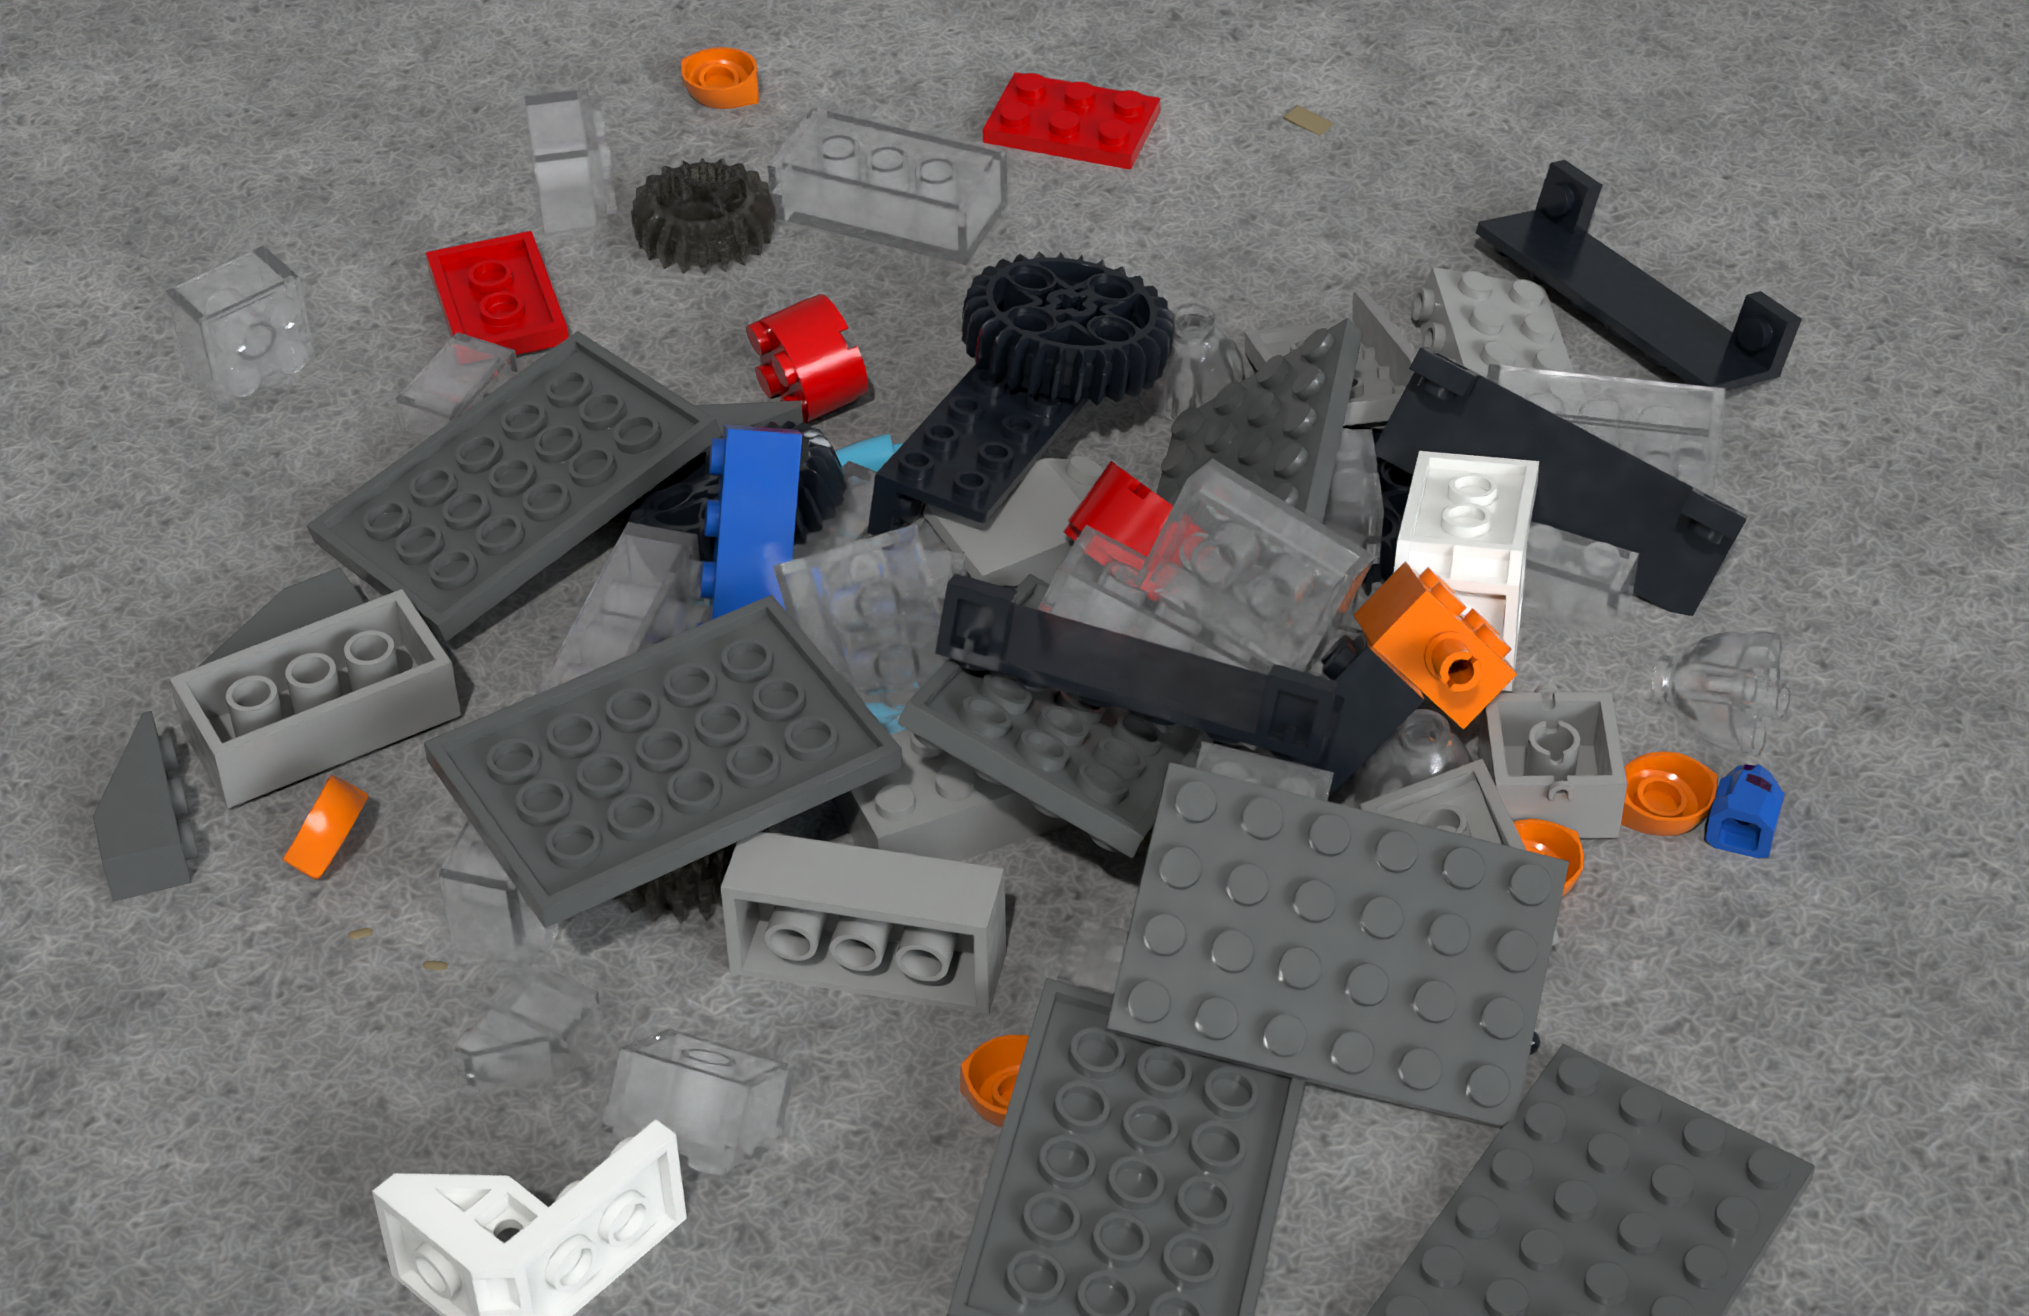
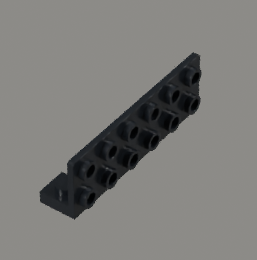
[1475,160,1802,396]
[1373,347,1748,616]
[867,364,1089,541]
[935,573,1345,764]

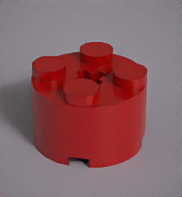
[746,294,868,423]
[1063,461,1210,601]

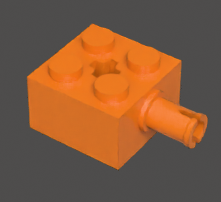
[1353,561,1517,730]

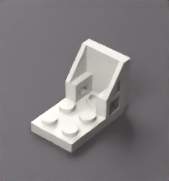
[1394,451,1539,691]
[372,1119,687,1316]

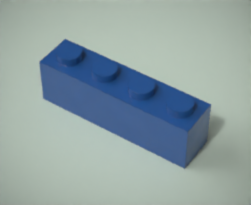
[697,424,802,626]

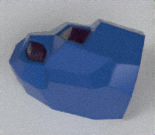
[1705,764,1785,859]

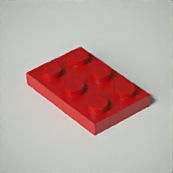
[983,72,1161,170]
[426,231,569,367]

